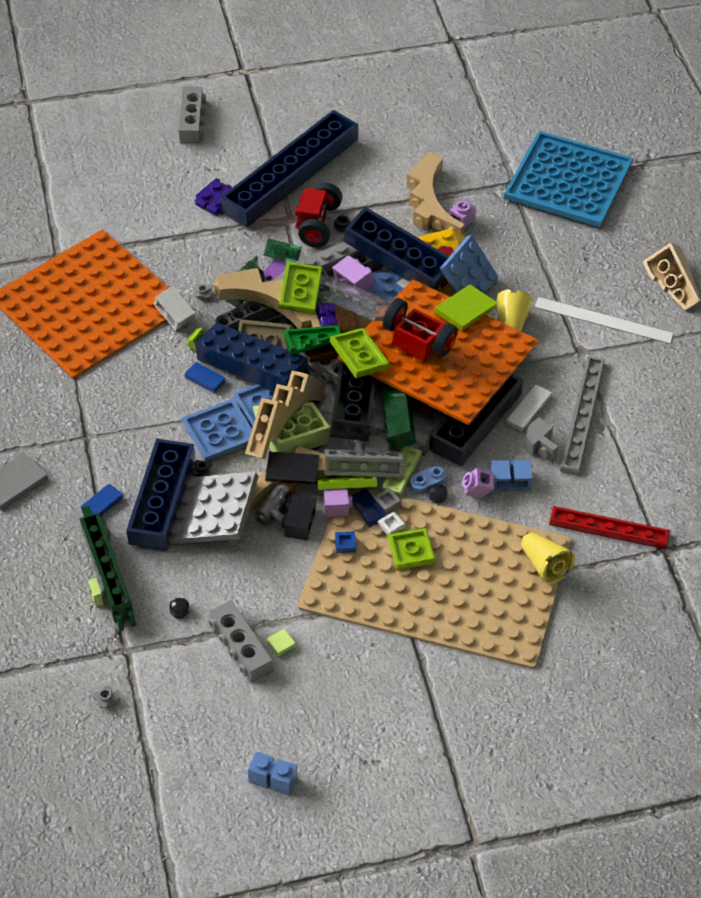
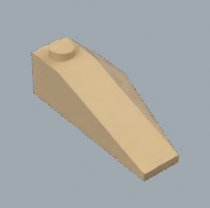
[642,242,701,311]

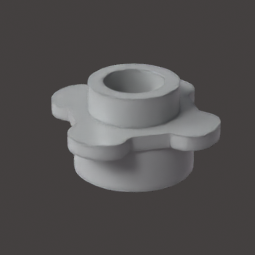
[193,284,212,301]
[93,685,118,708]

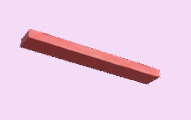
[549,506,670,550]

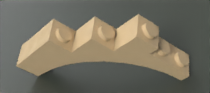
[407,152,465,235]

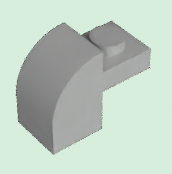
[525,417,558,462]

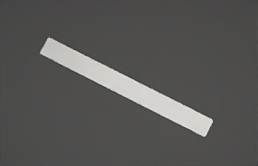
[535,297,673,343]

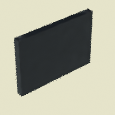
[265,451,319,484]

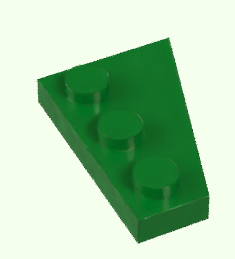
[283,325,341,355]

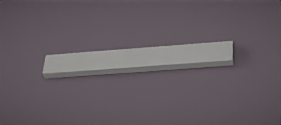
[560,356,605,476]

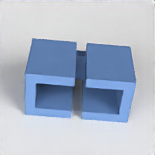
[491,459,532,491]
[248,752,297,796]

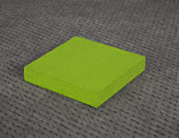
[387,528,436,571]

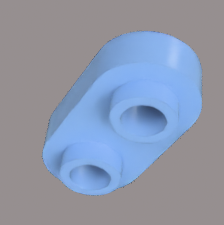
[410,466,446,494]

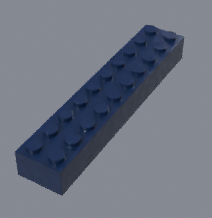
[220,110,358,228]

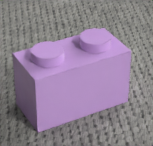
[332,255,375,296]

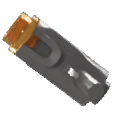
[255,482,296,525]

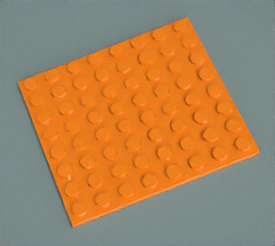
[0,229,169,379]
[338,279,539,425]

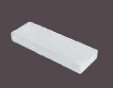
[506,385,552,432]

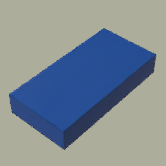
[184,362,226,393]
[81,484,123,516]

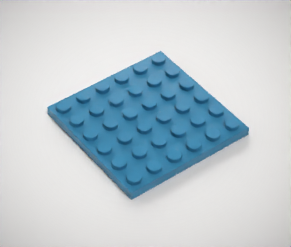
[504,131,633,228]

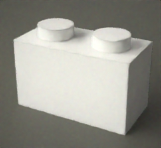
[154,286,195,331]

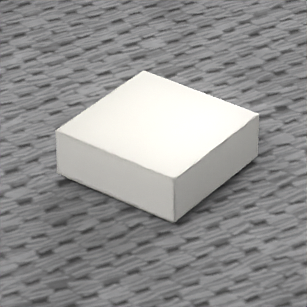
[378,512,406,535]

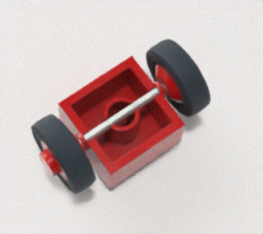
[295,182,343,248]
[383,298,458,361]

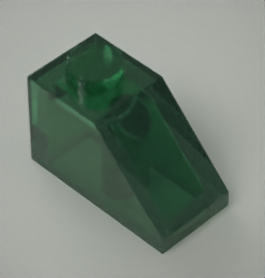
[264,238,302,262]

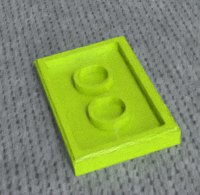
[278,261,323,314]
[434,284,497,331]
[330,328,390,378]
[317,476,377,490]

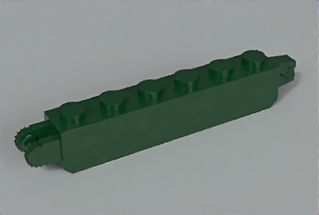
[79,506,137,631]

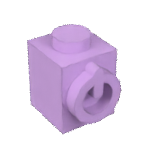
[449,199,476,229]
[461,468,494,499]

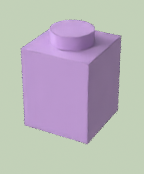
[324,488,352,517]

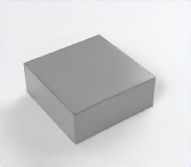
[373,488,401,514]

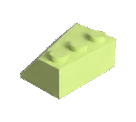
[253,402,330,453]

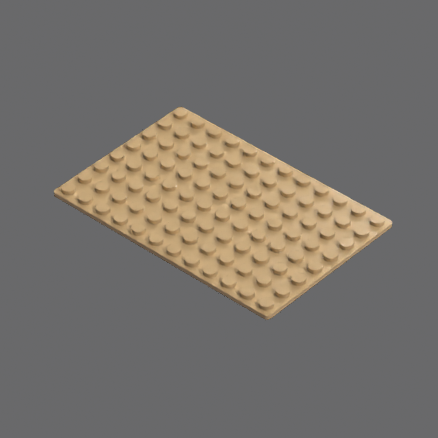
[298,487,571,669]

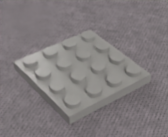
[169,471,259,544]

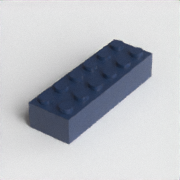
[343,207,449,290]
[195,322,309,391]
[126,438,195,551]

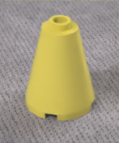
[497,290,532,331]
[521,532,575,584]

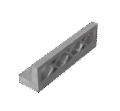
[325,449,404,478]

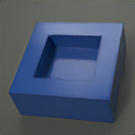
[335,531,356,553]

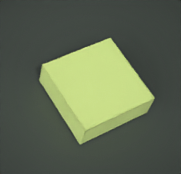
[89,578,103,607]
[267,629,296,657]

